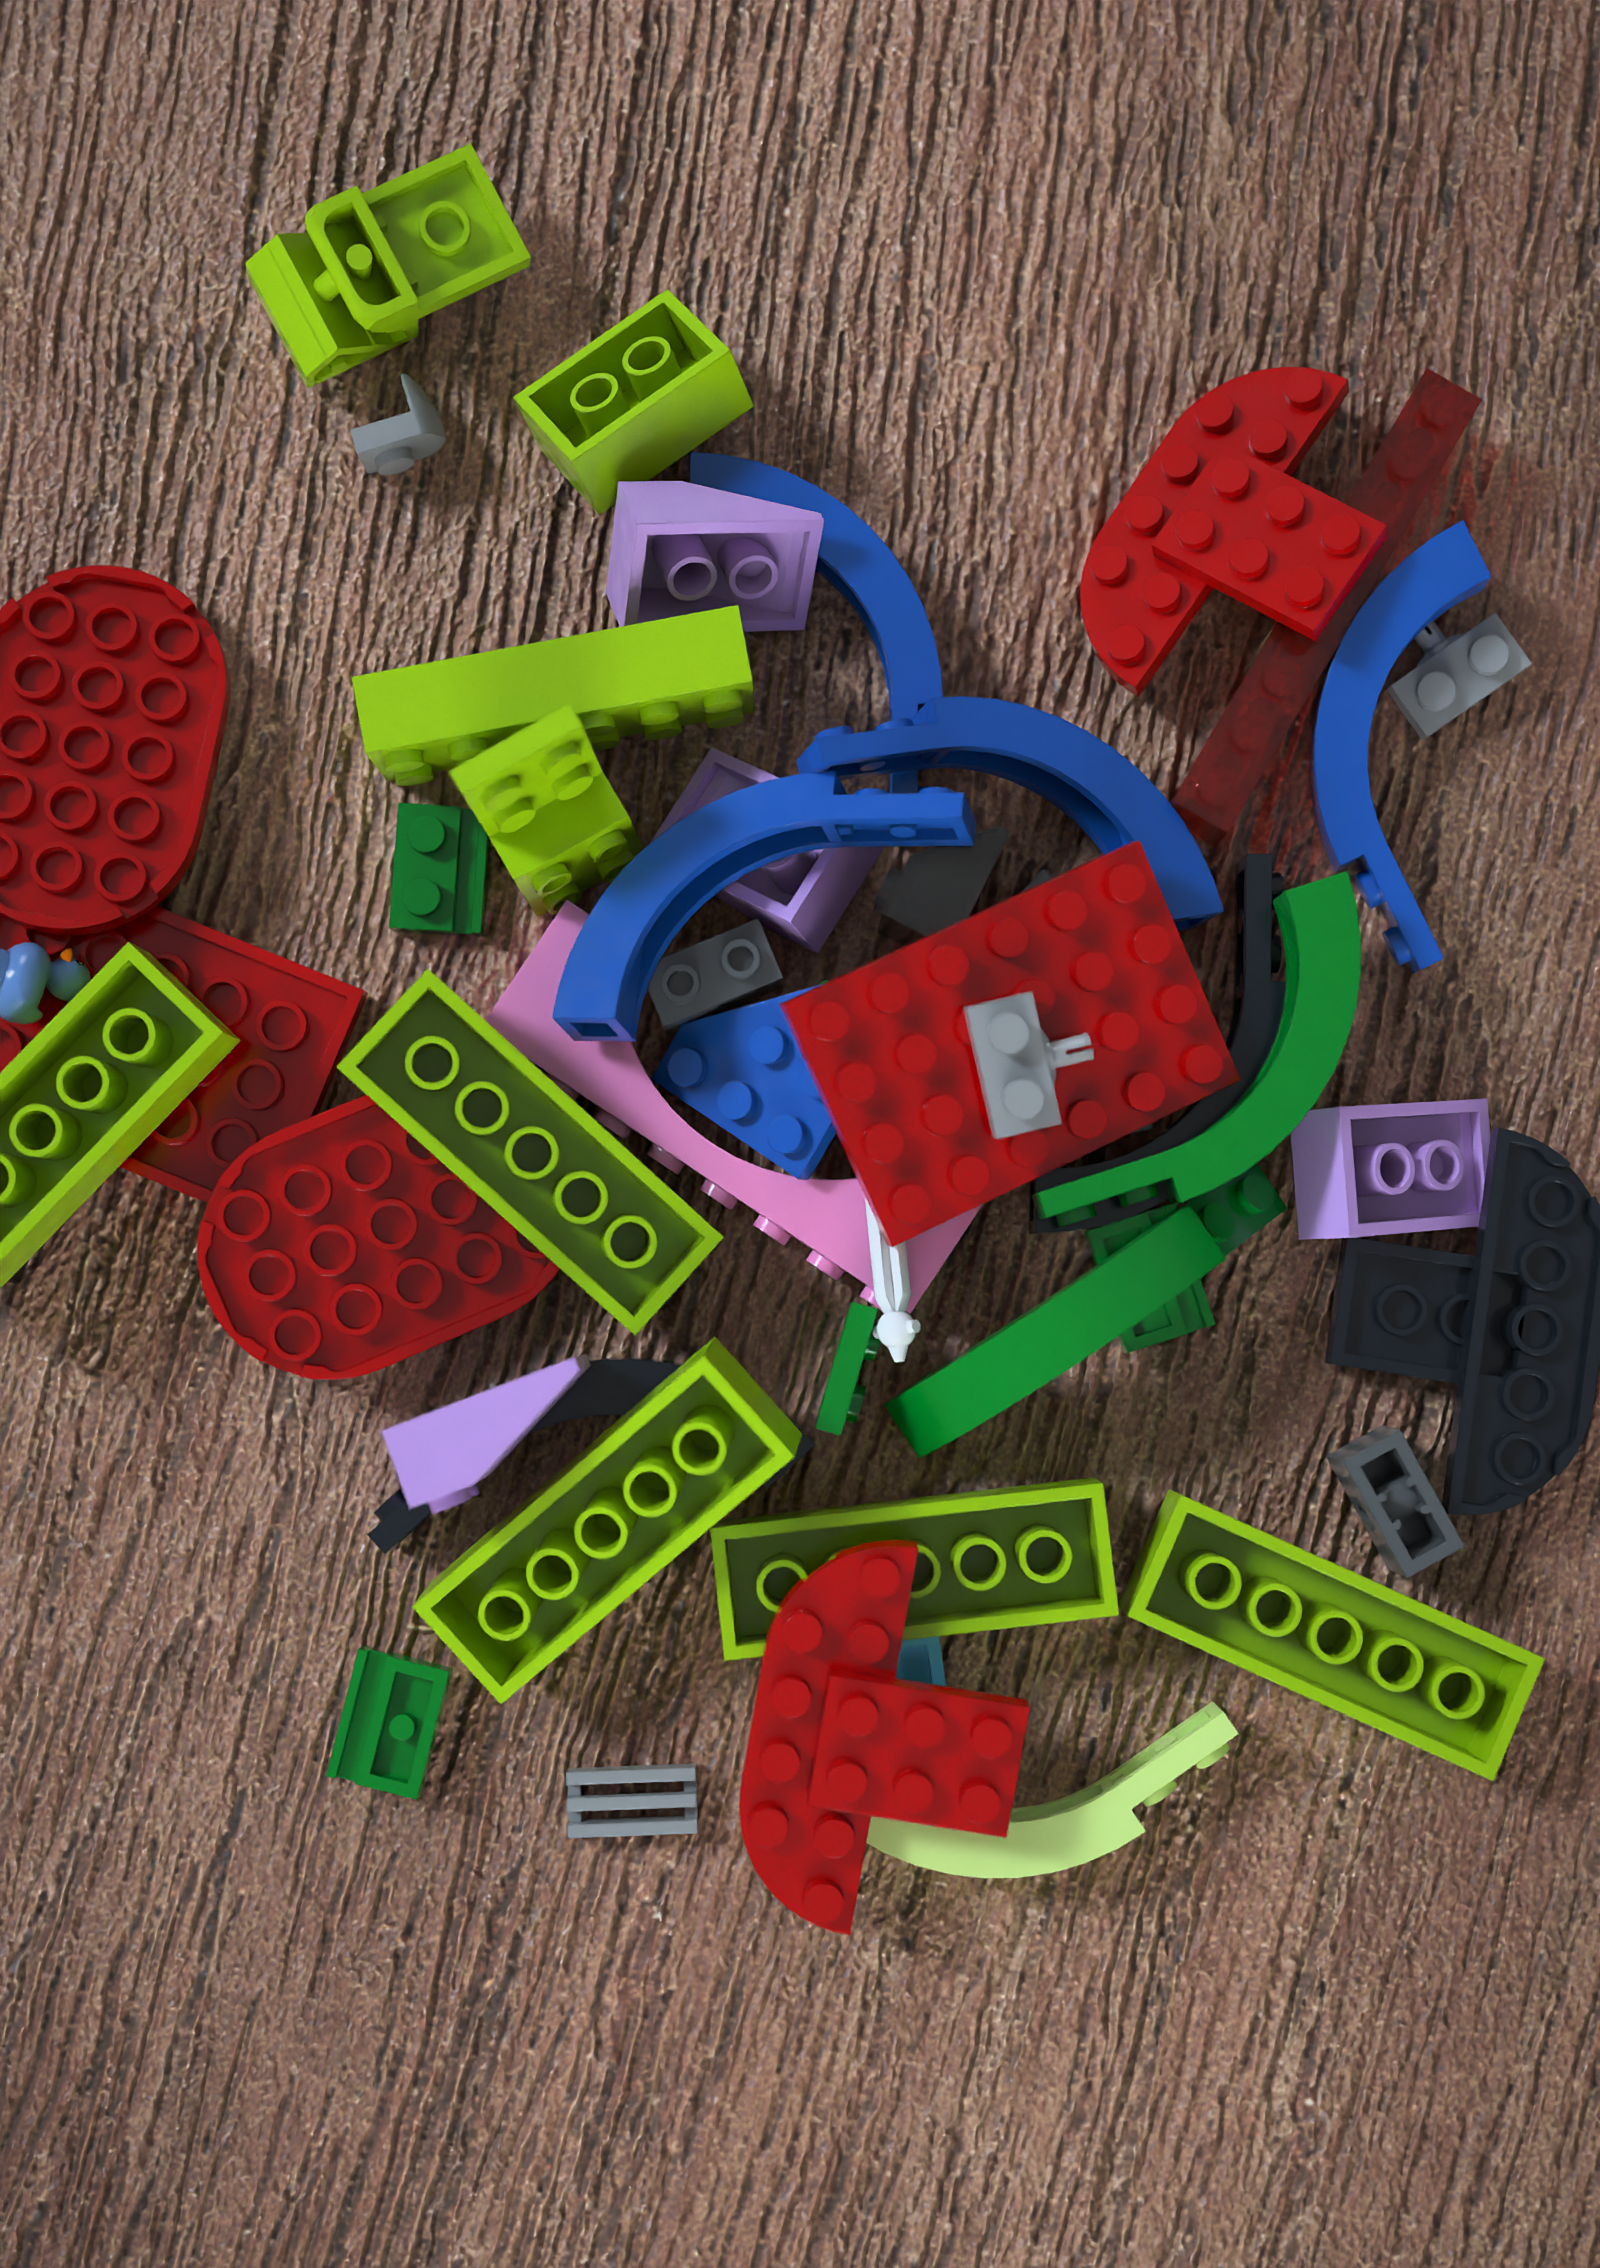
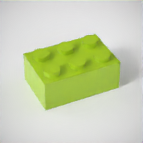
[513,289,754,515]

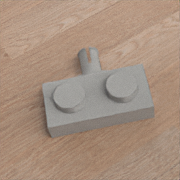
[1386,613,1532,741]
[963,992,1094,1139]

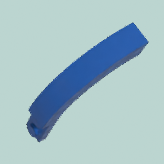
[690,452,943,794]
[1309,520,1492,973]
[796,696,1224,931]
[552,771,976,1041]

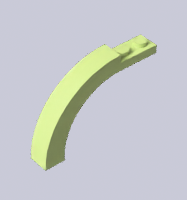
[867,1701,1239,1878]

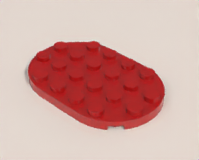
[0,565,230,935]
[197,1094,560,1380]

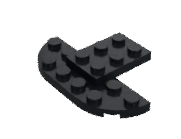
[1325,1128,1600,1515]

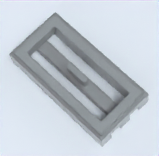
[566,1763,698,1838]

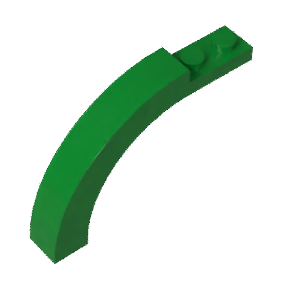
[1032,871,1361,1227]
[883,1163,1287,1458]

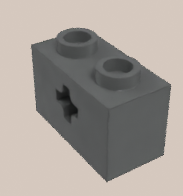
[648,918,783,1035]
[1326,1426,1465,1578]

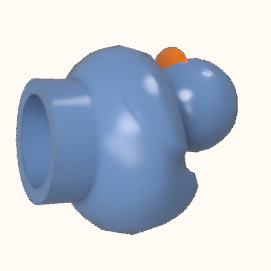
[0,942,91,1024]

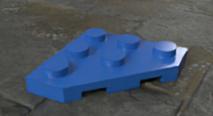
[651,984,836,1180]

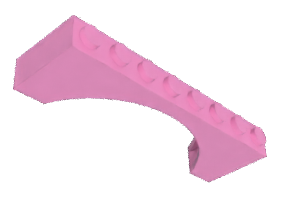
[485,900,983,1314]

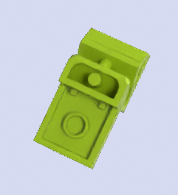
[245,143,531,389]
[449,703,643,917]

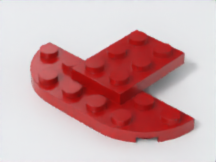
[1080,367,1387,697]
[739,1540,1030,1936]

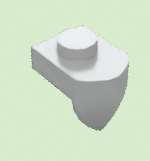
[350,374,446,475]

